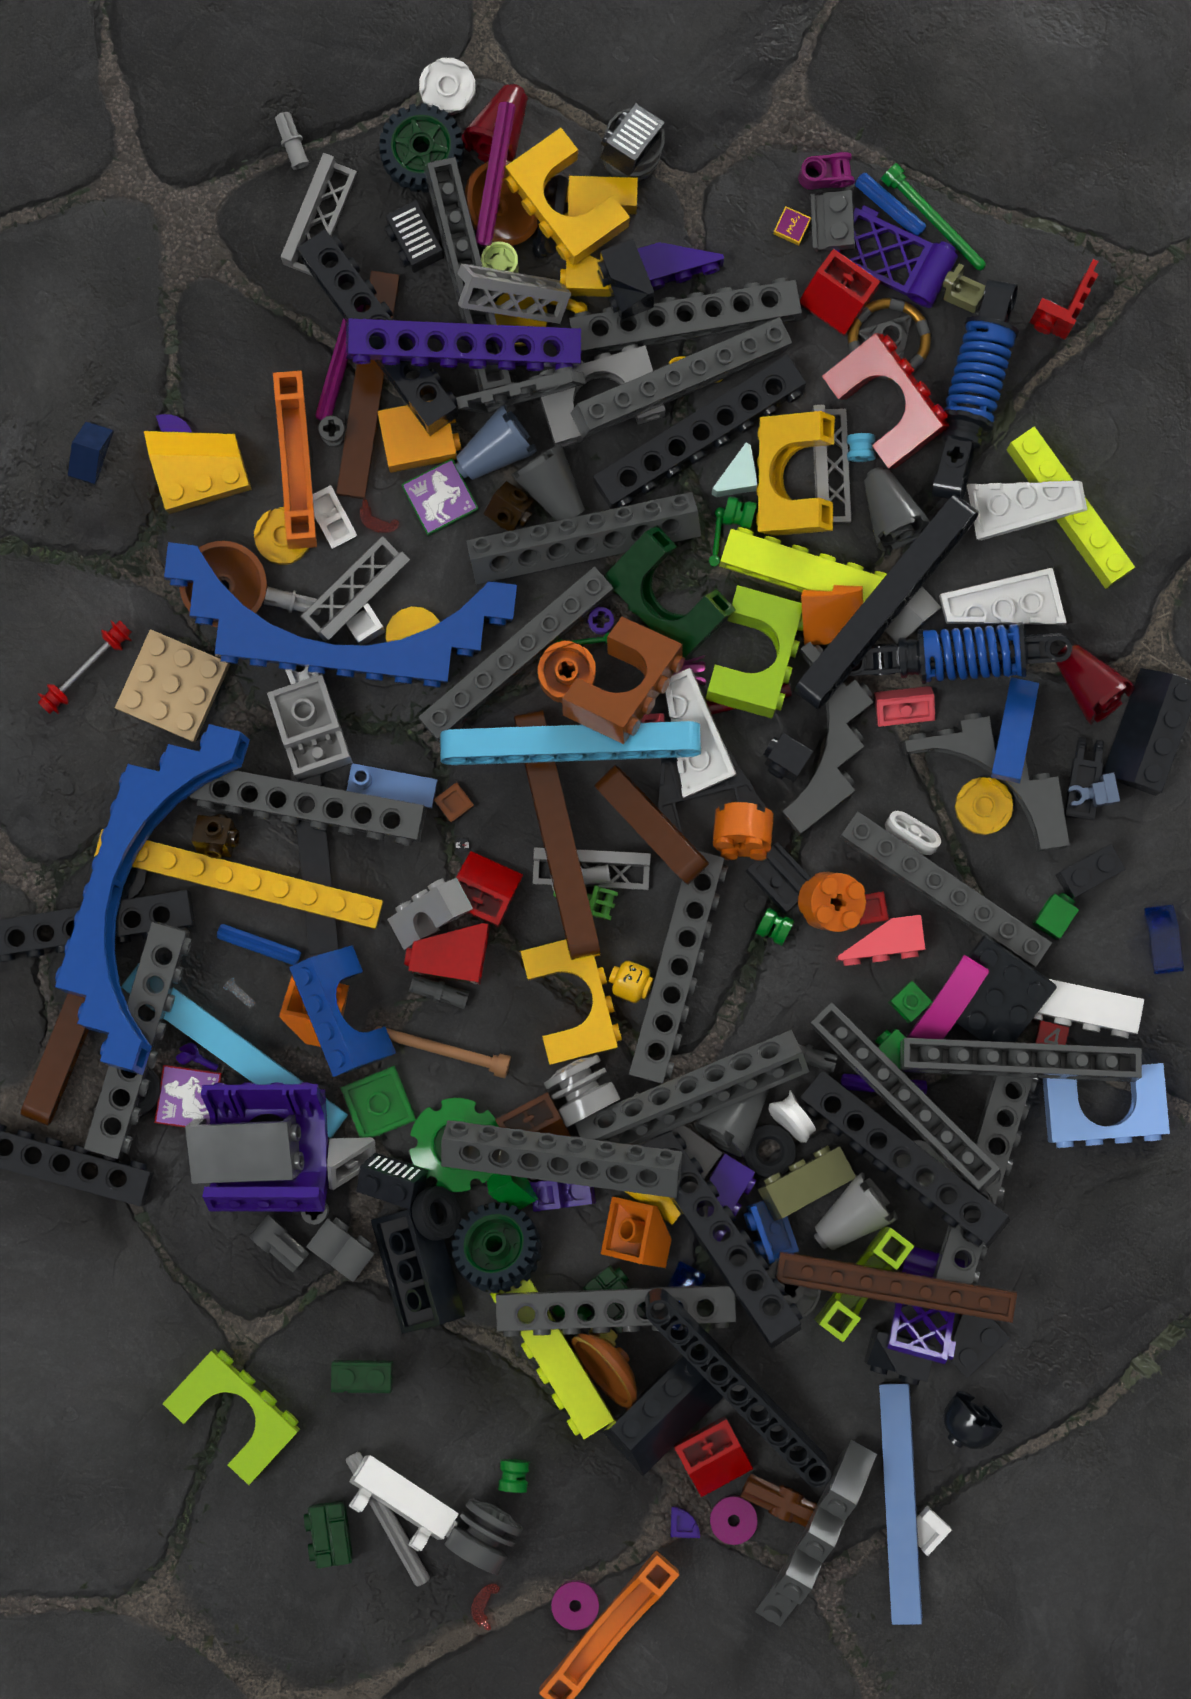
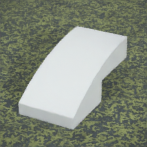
[313,485,358,549]

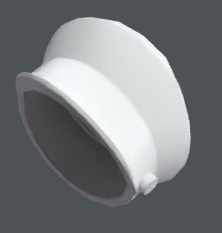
[768,1090,816,1143]

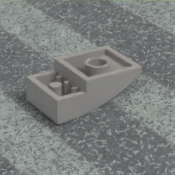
[267,674,353,781]

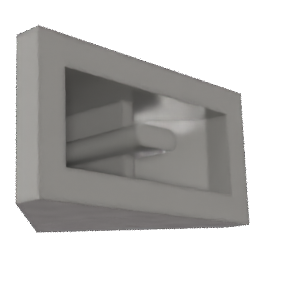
[885,587,941,644]
[327,1137,376,1190]

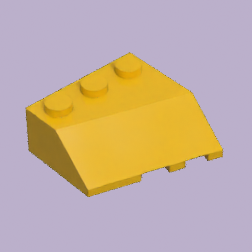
[144,431,252,514]

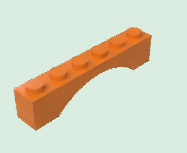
[273,371,317,549]
[539,1550,679,1699]

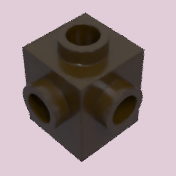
[483,481,535,531]
[191,814,240,859]

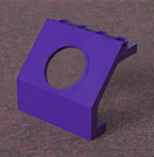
[201,1082,328,1212]

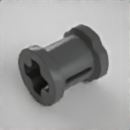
[318,415,346,447]
[301,1203,330,1225]

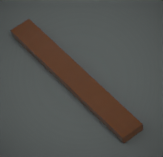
[336,271,400,500]
[776,1251,1017,1323]

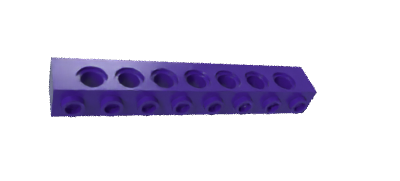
[346,318,581,371]

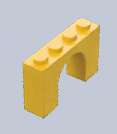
[504,128,630,266]
[560,176,638,297]
[756,411,835,536]
[521,939,622,1065]

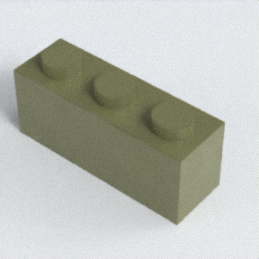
[758,1145,856,1221]

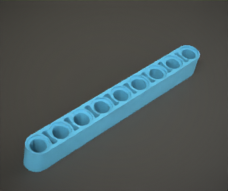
[440,721,701,765]
[121,963,348,1138]

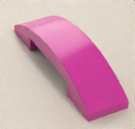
[906,955,990,1039]

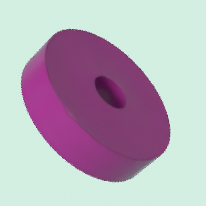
[710,1495,758,1545]
[551,1580,599,1630]

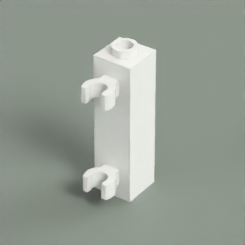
[349,1455,459,1551]

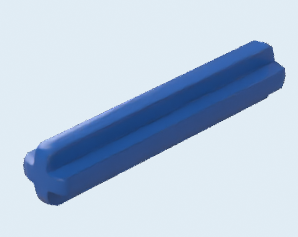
[855,173,926,236]
[217,924,301,965]

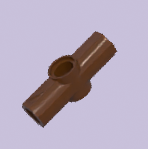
[740,1473,817,1527]

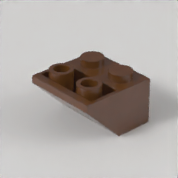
[496,1092,571,1137]

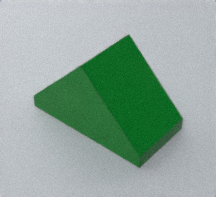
[487,1173,538,1210]

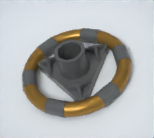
[848,298,931,380]

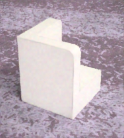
[346,603,385,645]
[917,1505,952,1556]

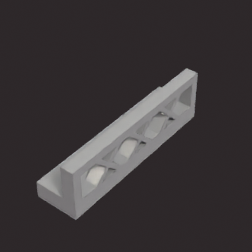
[281,153,357,276]
[457,263,571,324]
[811,405,851,524]
[300,536,410,641]
[533,847,651,890]

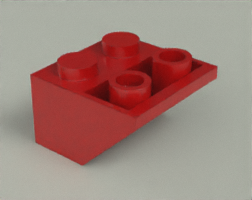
[800,248,881,336]
[456,851,523,928]
[674,1416,753,1497]

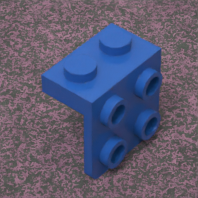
[743,1201,799,1264]

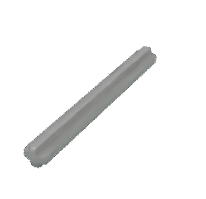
[346,1452,430,1587]

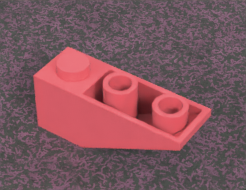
[836,915,925,966]

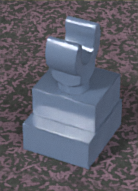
[1068,773,1120,807]

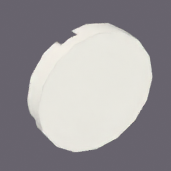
[419,58,476,115]

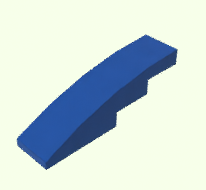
[991,677,1039,783]

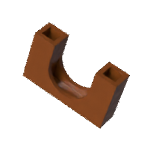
[562,616,685,744]

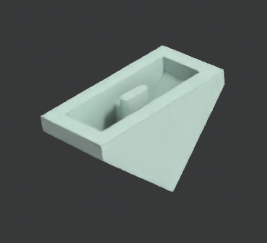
[712,442,758,497]

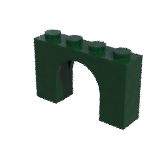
[604,525,736,659]

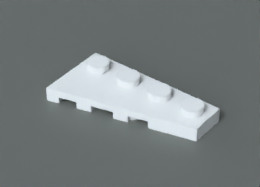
[967,481,1087,541]
[939,568,1067,625]
[665,668,737,798]

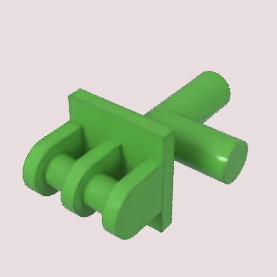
[553,885,618,921]

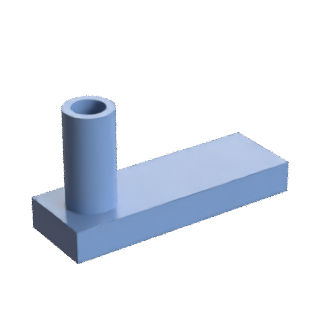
[346,763,438,809]

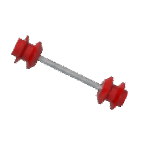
[38,620,132,714]

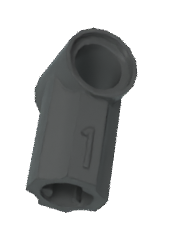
[249,1214,310,1272]

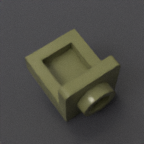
[943,263,985,314]

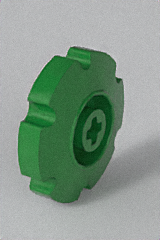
[409,1098,499,1192]

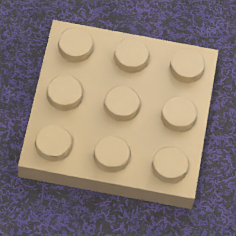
[115,629,230,743]

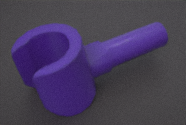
[176,1043,218,1071]

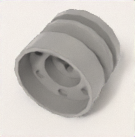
[544,1055,621,1127]

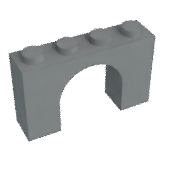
[539,344,666,447]

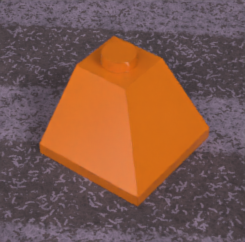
[279,976,349,1047]
[601,1196,672,1268]

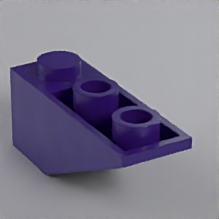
[637,242,724,291]
[706,1154,756,1242]

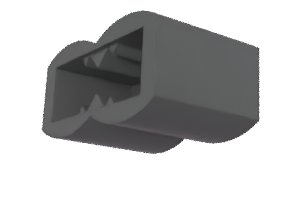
[306,1217,376,1282]

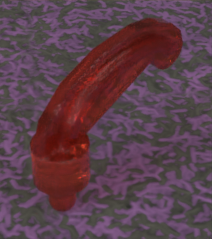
[360,499,399,533]
[471,1584,500,1631]

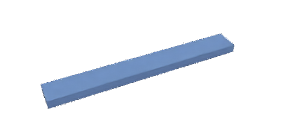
[879,1383,923,1625]

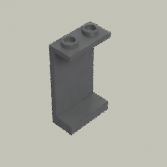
[185,1115,304,1184]

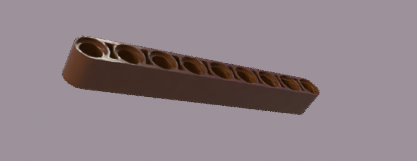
[514,710,600,960]

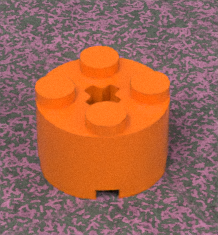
[538,641,596,703]
[713,802,774,860]
[798,872,866,932]

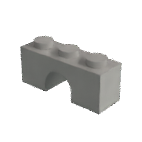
[387,878,473,950]

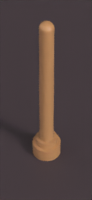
[374,1026,511,1079]

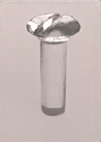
[223,977,255,1009]

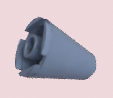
[455,405,537,480]

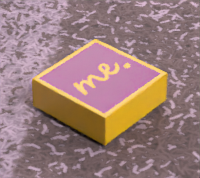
[773,206,811,246]

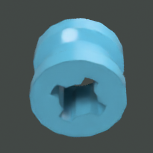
[847,433,876,462]

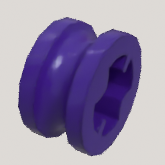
[588,607,614,635]

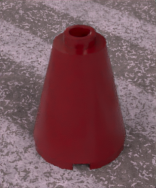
[462,84,528,163]
[1056,644,1135,725]

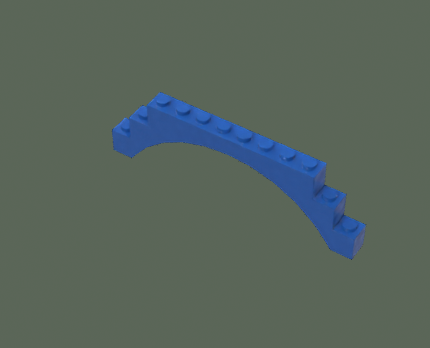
[164,542,517,688]
[55,724,250,1075]

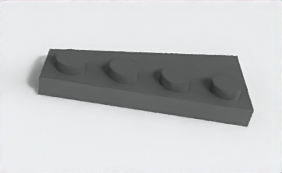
[456,367,586,414]

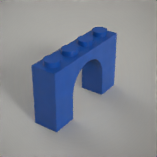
[289,945,396,1077]

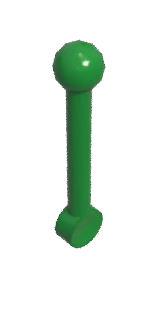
[709,507,725,567]
[555,632,609,645]

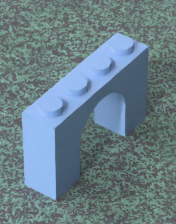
[1042,1063,1170,1148]

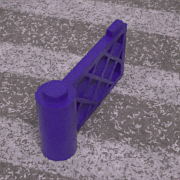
[837,206,958,308]
[887,1247,966,1364]

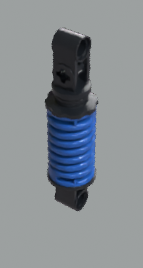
[932,279,1019,499]
[849,622,1072,684]

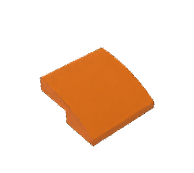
[801,585,863,645]

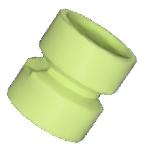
[481,242,519,273]

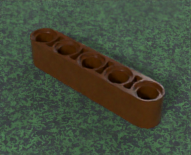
[594,765,709,885]
[21,993,89,1126]

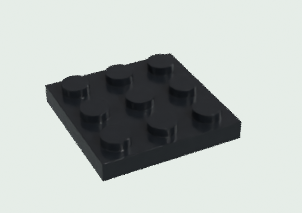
[956,935,1057,1042]

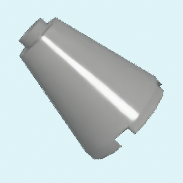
[814,1172,898,1250]

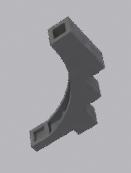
[781,642,873,836]
[902,713,1070,852]
[755,1440,877,1627]

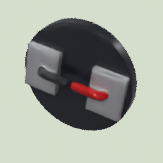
[455,838,470,853]

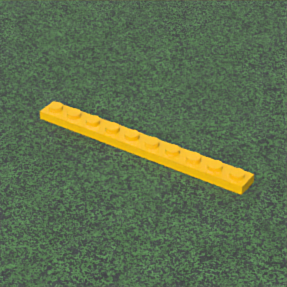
[94,829,384,929]

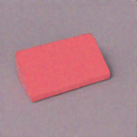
[874,686,935,727]

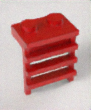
[1029,259,1098,340]

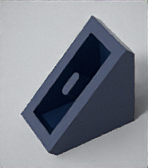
[68,422,114,485]

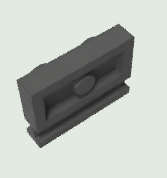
[810,190,855,252]

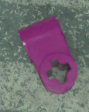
[798,152,855,190]

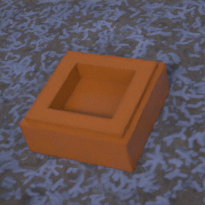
[434,782,474,823]

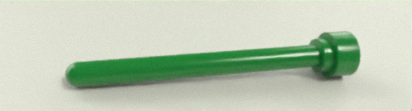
[881,163,986,270]

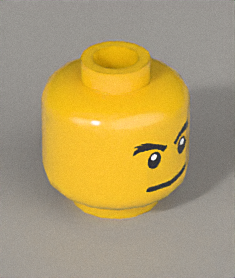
[608,960,654,1003]

